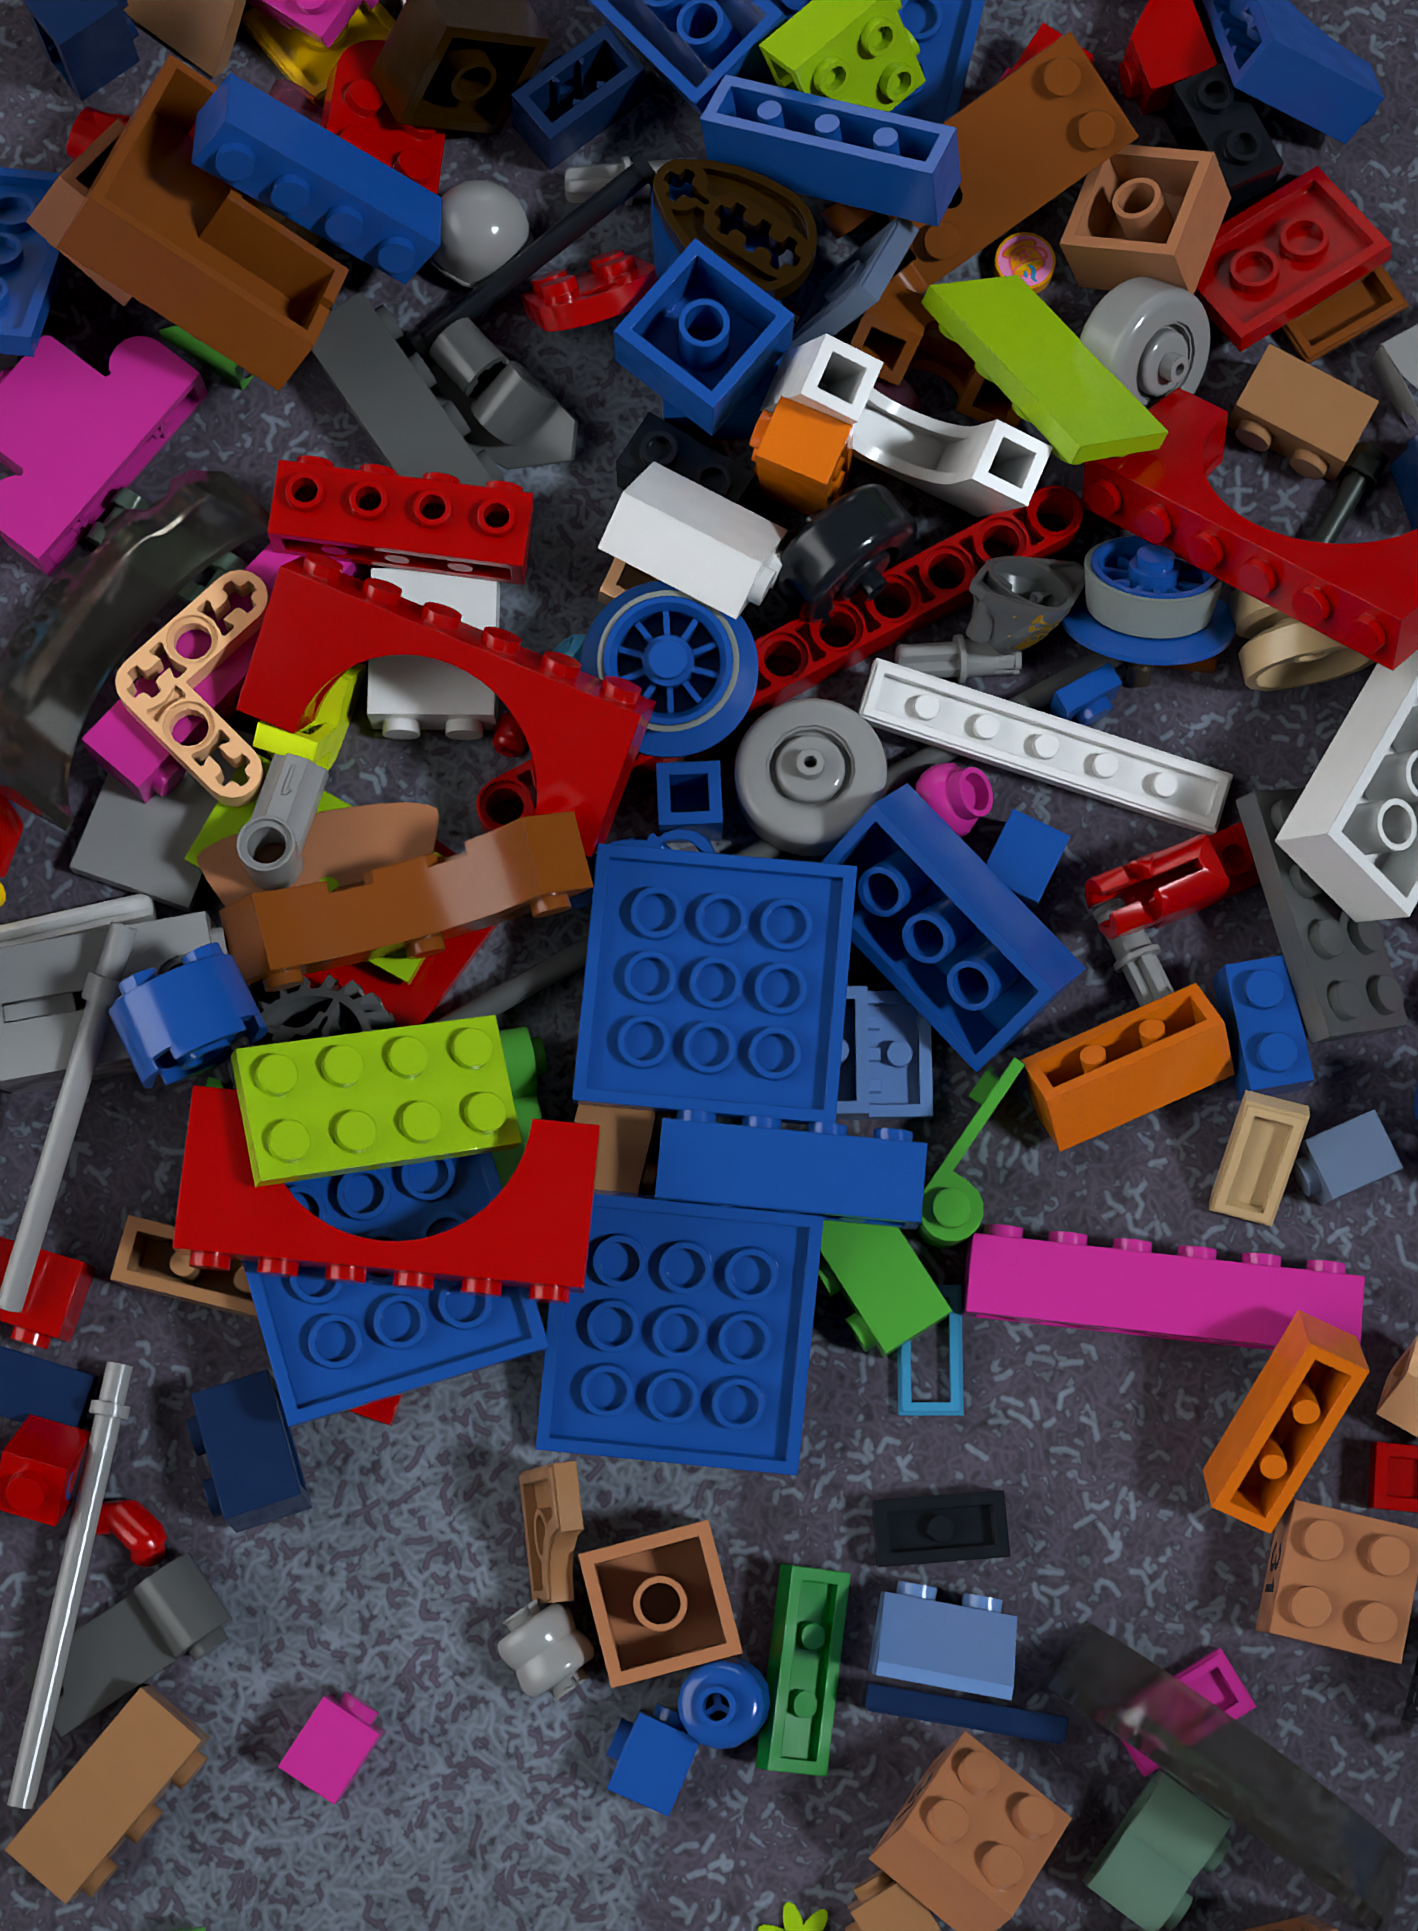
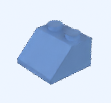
[868,1581,1017,1701]

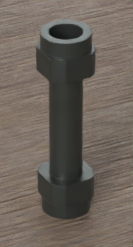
[1302,442,1389,543]

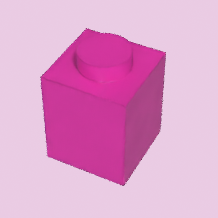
[278,1691,385,1805]

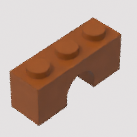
[848,281,1021,428]

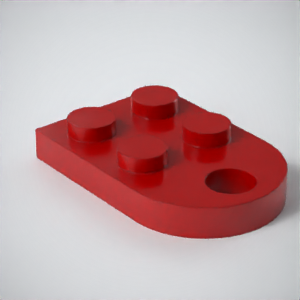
[321,40,446,195]
[519,249,659,332]

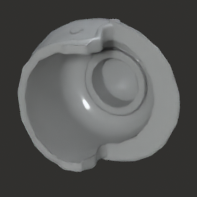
[429,179,534,289]

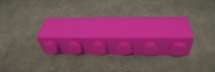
[82,542,385,804]
[962,1224,1365,1351]

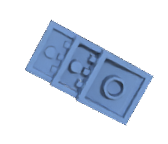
[836,986,933,1120]

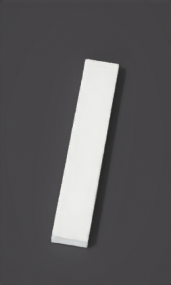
[858,657,1233,835]

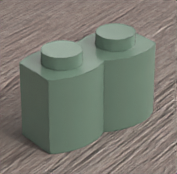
[1081,1770,1231,1931]

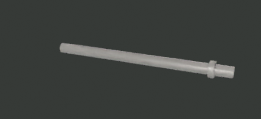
[7,1362,133,1810]

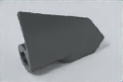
[429,317,578,470]

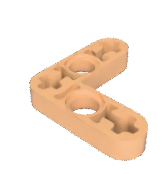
[115,570,270,807]

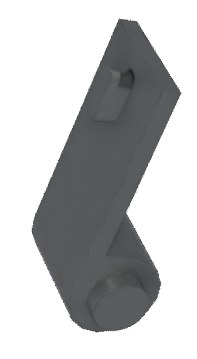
[18,1553,233,1738]

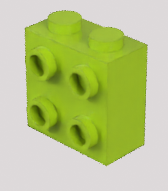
[759,0,926,112]

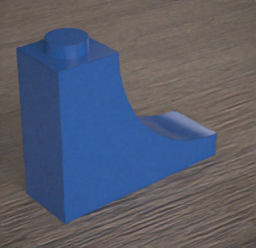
[1202,0,1385,144]

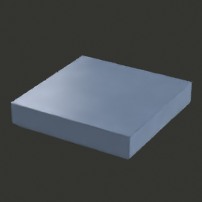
[788,217,919,351]

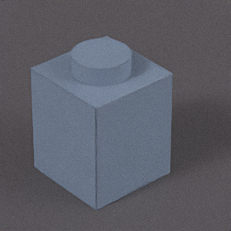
[1292,1109,1403,1206]

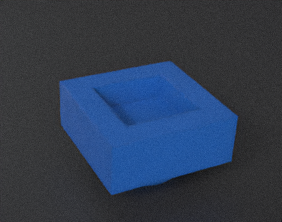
[1049,662,1122,726]

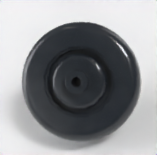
[773,484,918,624]

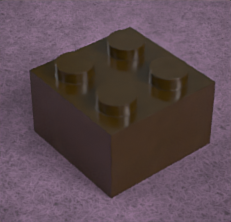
[370,0,551,135]

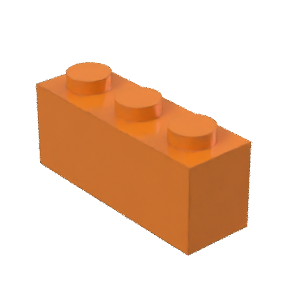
[749,396,853,516]
[1021,983,1235,1152]
[1202,1309,1370,1534]

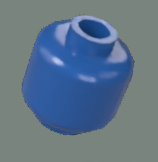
[677,1656,771,1750]

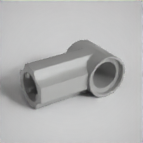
[236,753,329,891]

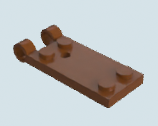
[819,31,1139,294]

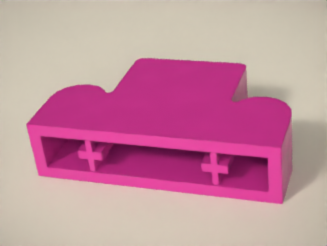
[0,335,208,577]

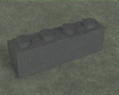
[310,292,505,487]

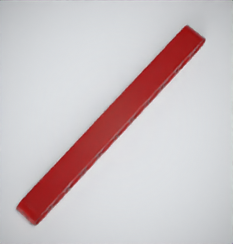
[476,485,1084,834]

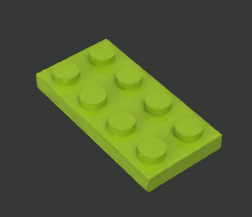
[231,1015,522,1187]

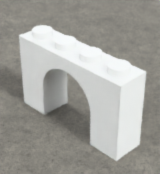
[760,333,1053,517]

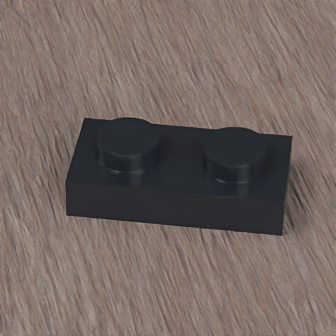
[871,1490,1011,1567]

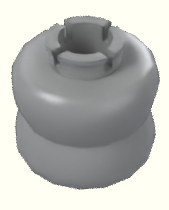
[497,1598,595,1702]

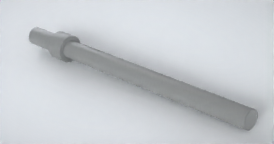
[0,922,137,1313]

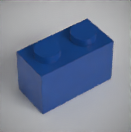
[1212,955,1314,1101]

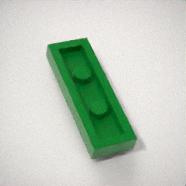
[755,1564,851,1776]

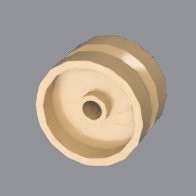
[1226,589,1375,691]

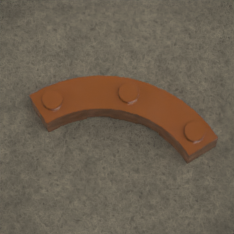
[219,811,594,992]

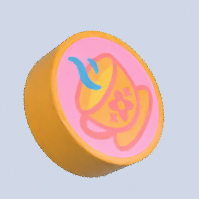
[993,232,1056,294]

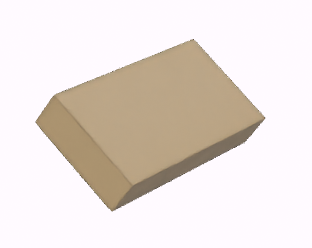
[1209,1090,1310,1226]

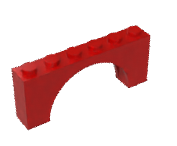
[1082,387,1418,671]
[236,553,656,857]
[172,1085,600,1304]

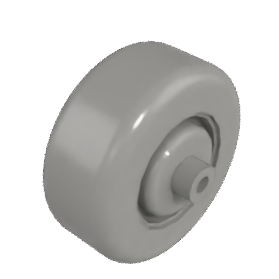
[1080,277,1210,410]
[734,698,887,856]

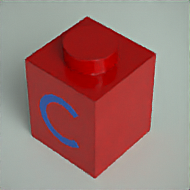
[0,1414,91,1527]

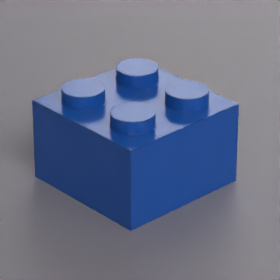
[614,238,795,436]

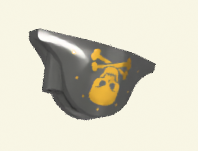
[965,556,1085,656]

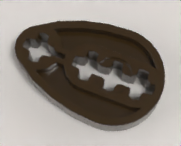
[653,159,817,301]

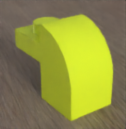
[252,663,367,771]

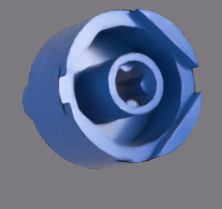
[109,942,268,1088]

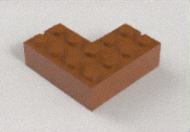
[57,54,349,391]

